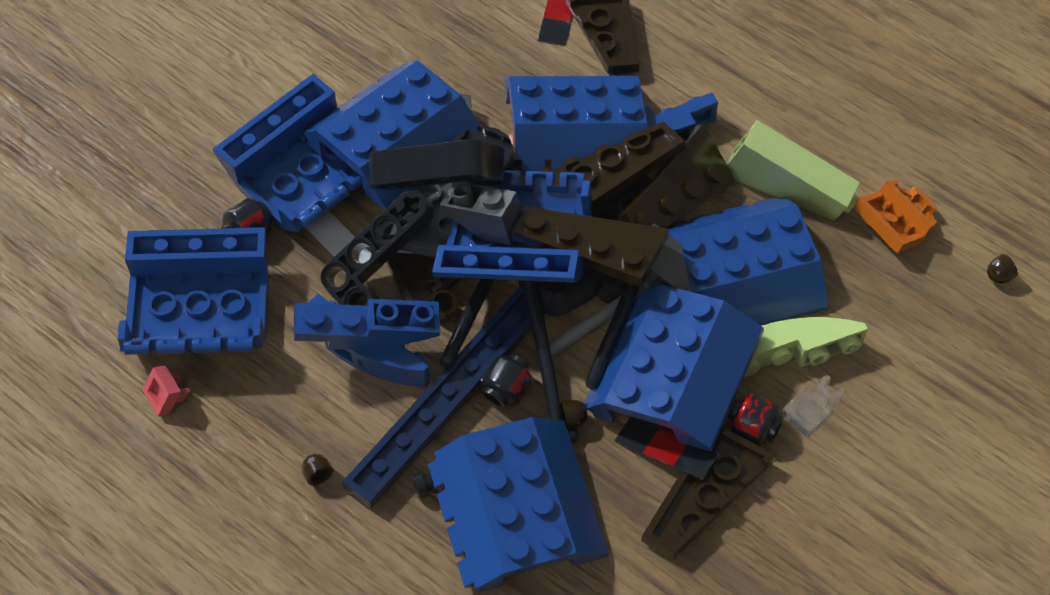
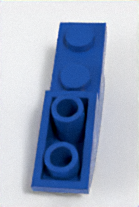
[644,92,718,141]
[308,294,430,387]
[294,299,440,349]

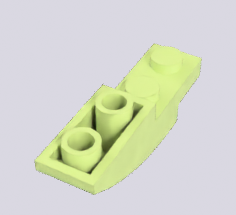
[744,317,868,377]

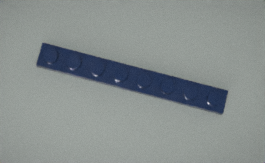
[342,287,546,508]

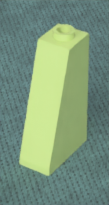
[726,120,860,221]

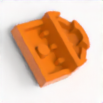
[853,180,937,254]

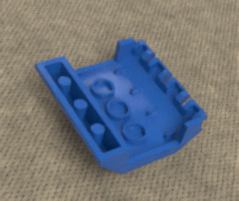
[304,60,480,210]
[213,73,363,232]
[504,76,647,172]
[432,170,592,283]
[666,198,829,326]
[117,227,269,355]
[584,284,764,451]
[428,417,609,592]

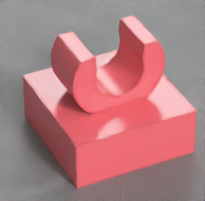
[142,365,190,417]

